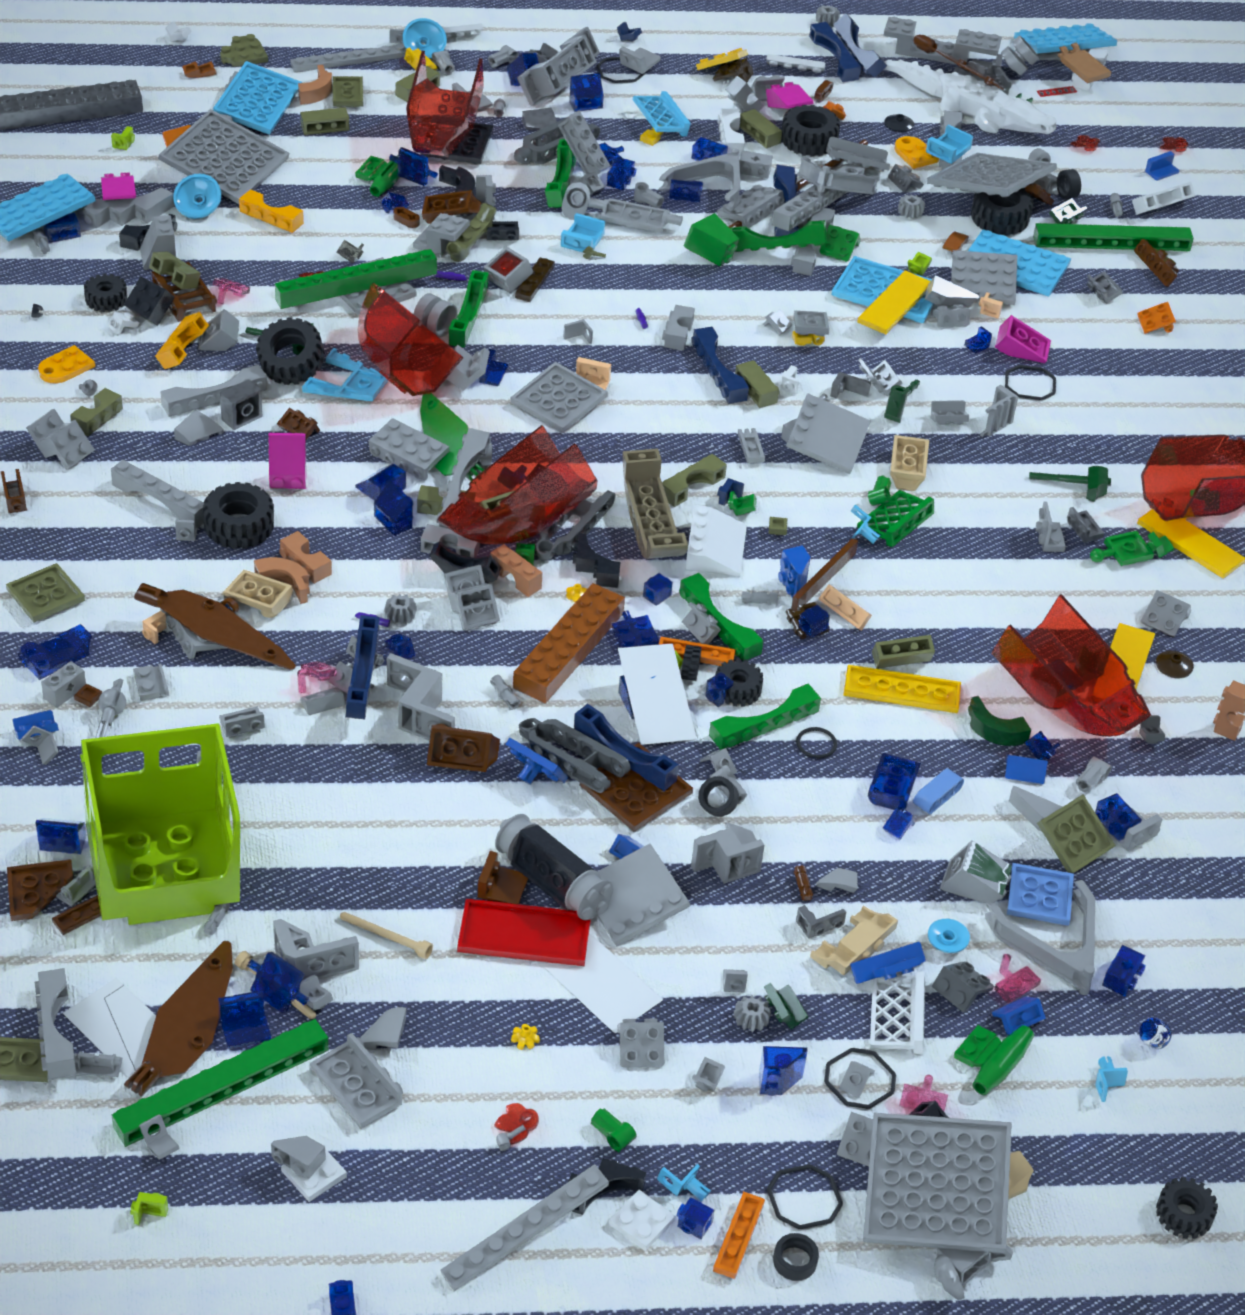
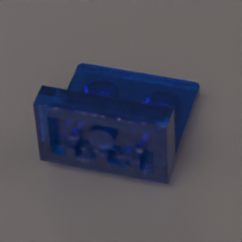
[669,179,703,202]
[218,990,271,1049]

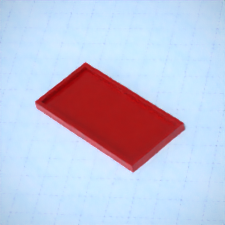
[457,899,591,966]

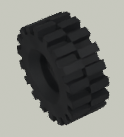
[84,273,127,312]
[714,659,764,707]
[1156,1177,1218,1239]

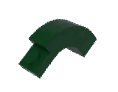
[968,696,1031,746]

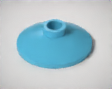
[928,919,970,953]

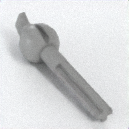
[95,678,126,738]

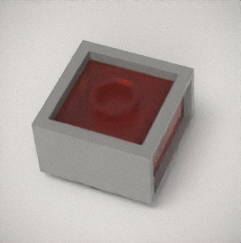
[484,246,533,293]

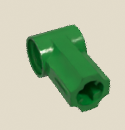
[868,475,892,506]
[591,1108,637,1152]

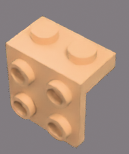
[576,357,611,390]

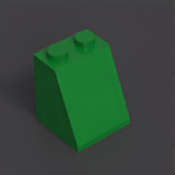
[683,213,740,266]

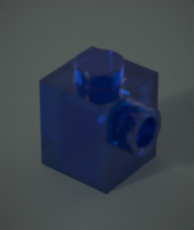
[643,573,673,606]
[799,604,830,638]
[676,1197,715,1240]

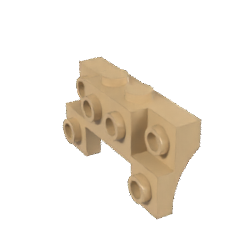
[810,905,898,975]

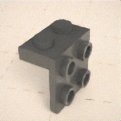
[931,961,994,1013]

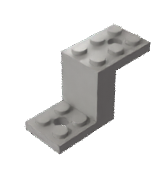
[387,653,455,741]

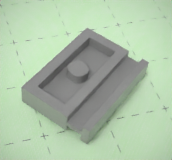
[133,664,169,701]

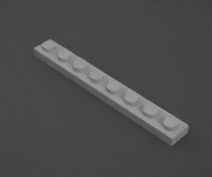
[290,44,406,72]
[440,1164,609,1292]

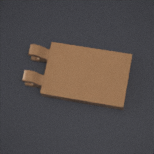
[1058,43,1111,84]

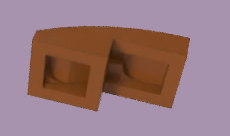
[182,61,217,78]
[942,231,969,252]

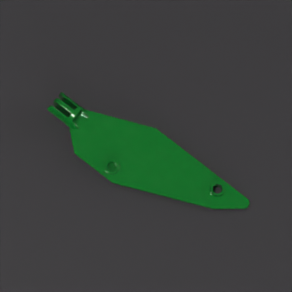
[420,391,486,484]

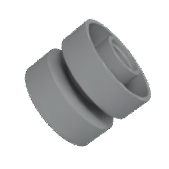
[1001,35,1040,76]
[413,293,457,337]

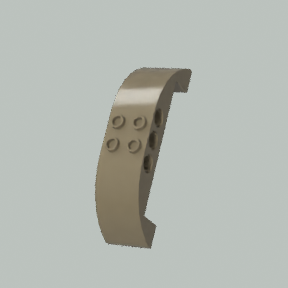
[623,449,688,559]

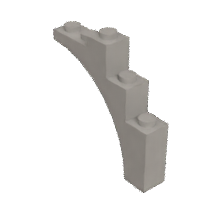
[75,187,174,228]

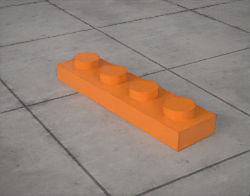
[659,637,736,666]
[713,1191,765,1279]

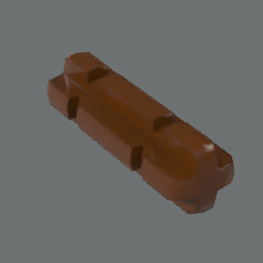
[794,865,813,901]

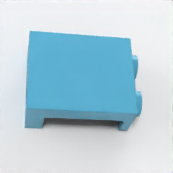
[926,125,973,164]
[561,213,605,253]

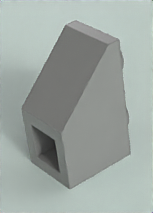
[271,1135,326,1179]

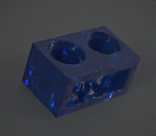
[691,137,728,161]
[606,157,637,191]
[43,213,81,243]
[1095,793,1142,841]

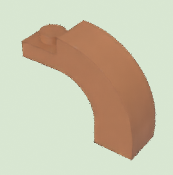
[298,65,332,105]
[254,557,310,604]

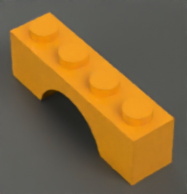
[239,189,304,233]
[155,312,209,369]

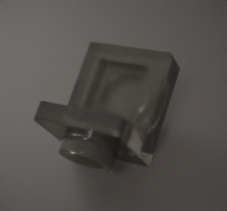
[336,239,364,263]

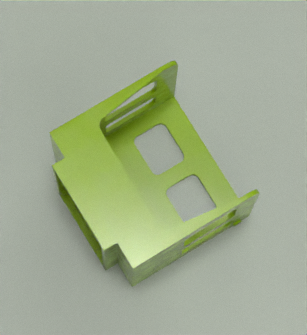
[80,723,240,925]

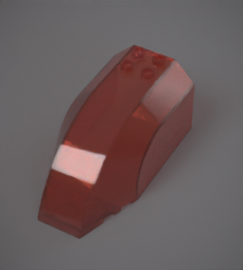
[406,50,484,157]
[358,282,464,396]
[437,425,598,544]
[1141,434,1245,521]
[992,594,1151,737]

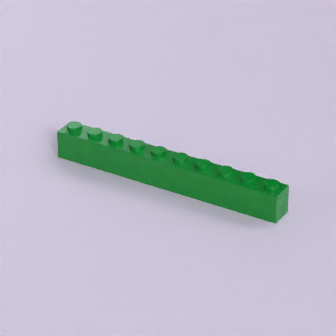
[1033,223,1194,251]
[275,249,437,309]
[111,1019,329,1147]

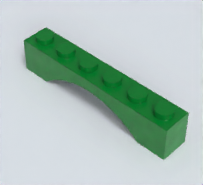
[545,139,577,208]
[730,220,827,252]
[448,270,489,348]
[679,573,763,662]
[709,683,821,750]

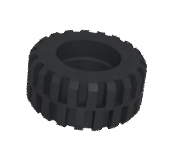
[781,105,840,157]
[971,188,1033,236]
[256,317,325,385]
[203,482,274,549]

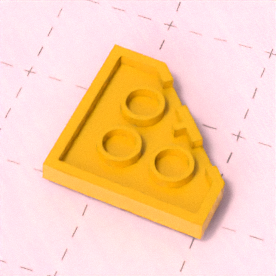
[696,47,748,70]

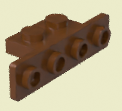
[1134,239,1179,287]

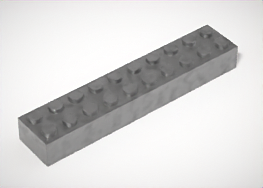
[0,79,143,130]

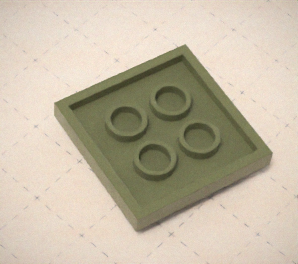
[6,563,85,622]
[1037,794,1116,874]

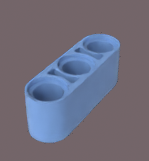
[913,768,964,814]

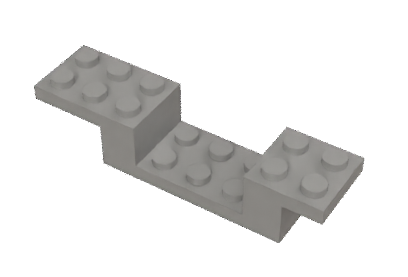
[883,16,1002,65]
[517,26,600,105]

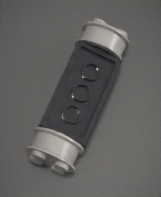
[495,814,613,920]

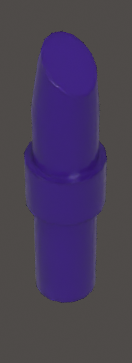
[435,271,467,281]
[635,307,648,329]
[355,612,390,627]

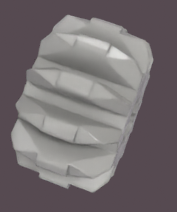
[816,5,840,27]
[898,194,925,219]
[384,593,417,625]
[734,995,771,1033]

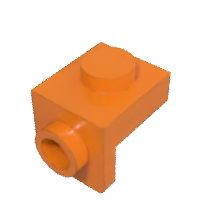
[823,101,846,120]

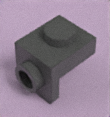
[1139,715,1165,744]

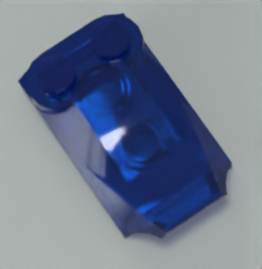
[18,624,92,680]
[867,753,921,811]

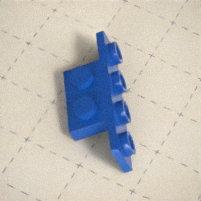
[850,942,926,984]

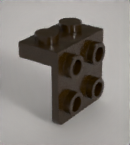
[712,58,754,83]

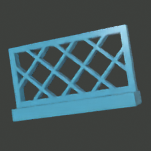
[632,91,691,136]

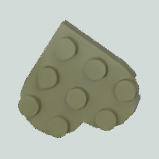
[220,34,268,67]

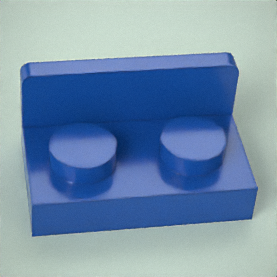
[12,710,59,740]

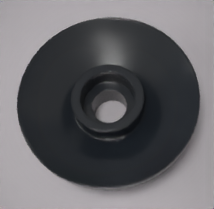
[884,114,914,132]

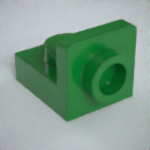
[516,543,535,566]

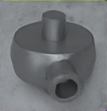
[79,379,98,396]

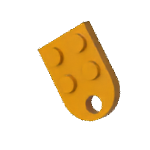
[894,136,939,169]
[38,345,95,383]

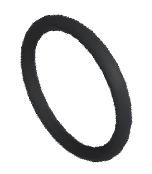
[796,727,837,759]

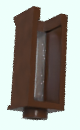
[0,469,27,513]

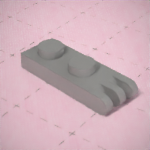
[738,428,765,463]

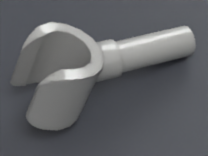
[496,1125,526,1151]

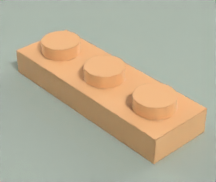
[818,584,872,631]

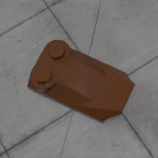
[421,190,481,224]
[427,723,500,772]

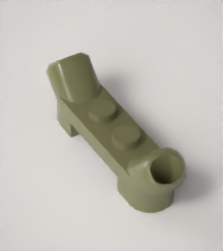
[446,203,497,262]

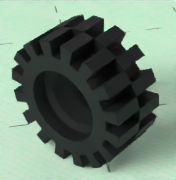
[681,645,702,681]

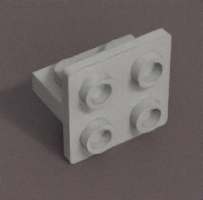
[750,75,785,101]

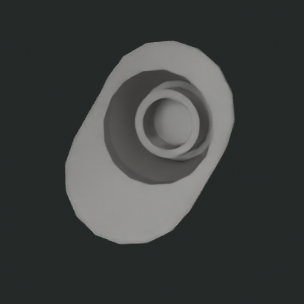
[561,182,590,220]

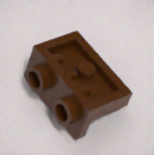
[277,407,320,440]

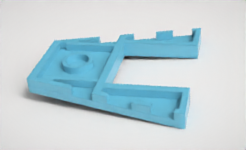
[302,348,388,402]

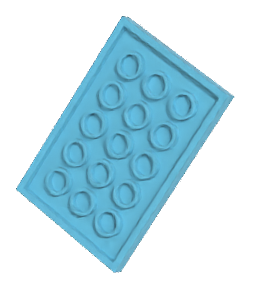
[1014,23,1117,54]
[213,61,302,135]
[0,173,96,242]
[968,230,1072,297]
[831,256,935,323]

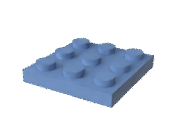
[1007,863,1074,926]

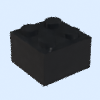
[124,276,175,326]

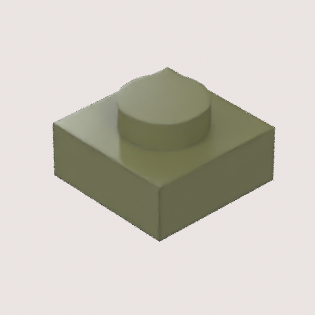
[768,516,788,535]

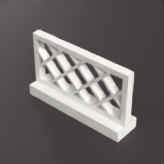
[870,972,925,1054]

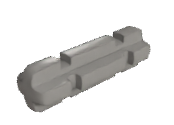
[741,591,778,604]
[203,903,230,935]

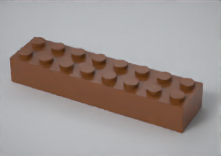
[513,583,625,704]

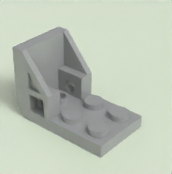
[273,919,359,985]

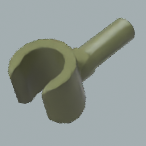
[583,246,606,259]

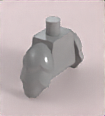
[934,1245,1013,1300]

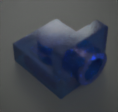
[381,192,409,214]
[964,326,992,354]
[328,1280,356,1315]

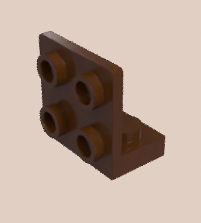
[477,851,528,904]

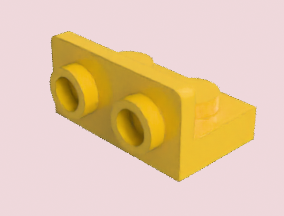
[404,47,437,71]

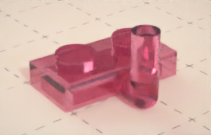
[213,277,251,304]
[297,661,337,693]
[994,954,1041,1003]
[899,1074,948,1111]

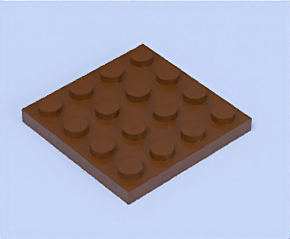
[579,742,693,832]

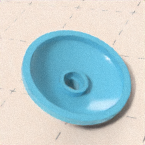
[402,18,447,59]
[173,174,221,219]

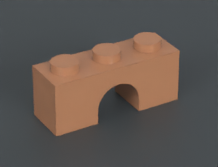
[279,531,332,584]
[490,544,543,597]
[1213,680,1245,741]

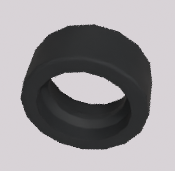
[1056,169,1082,200]
[698,776,739,817]
[773,1233,819,1281]

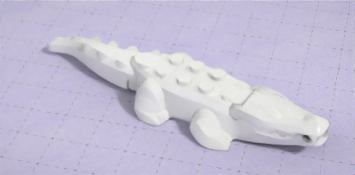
[884,60,1057,134]

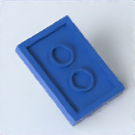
[506,738,569,785]

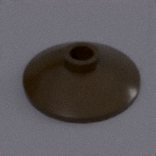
[1156,650,1194,678]

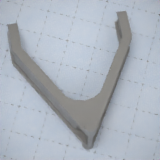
[659,149,741,211]
[797,158,880,194]
[985,880,1095,995]

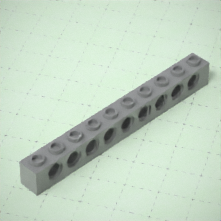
[772,163,865,231]

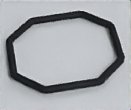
[597,57,644,83]
[1005,365,1056,400]
[824,1048,896,1109]
[767,1164,843,1229]

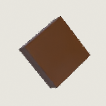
[74,683,102,707]

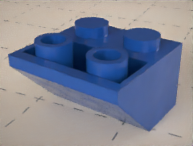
[778,545,811,598]

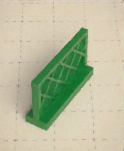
[857,490,934,547]

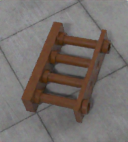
[151,262,217,322]

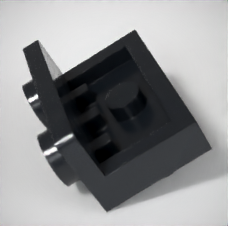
[486,221,519,241]

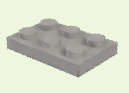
[793,310,830,336]

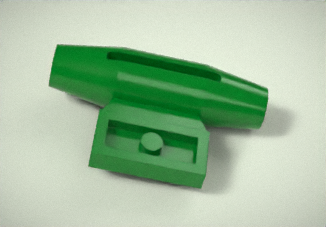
[355,152,411,197]
[954,1025,1034,1095]

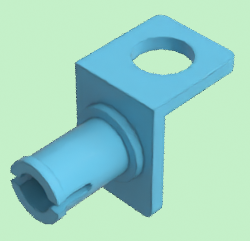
[851,505,880,544]
[1095,1056,1128,1102]
[657,1164,711,1202]

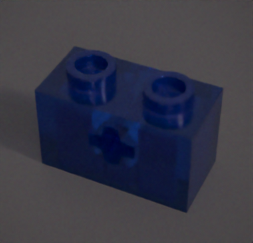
[1102,944,1146,997]

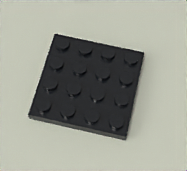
[420,117,494,164]

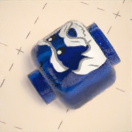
[1139,1017,1172,1050]

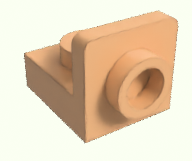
[979,292,1003,319]
[142,610,167,644]

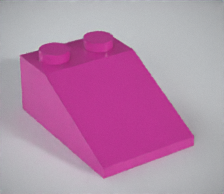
[766,82,814,109]
[101,172,136,200]
[995,315,1051,363]
[269,433,307,489]

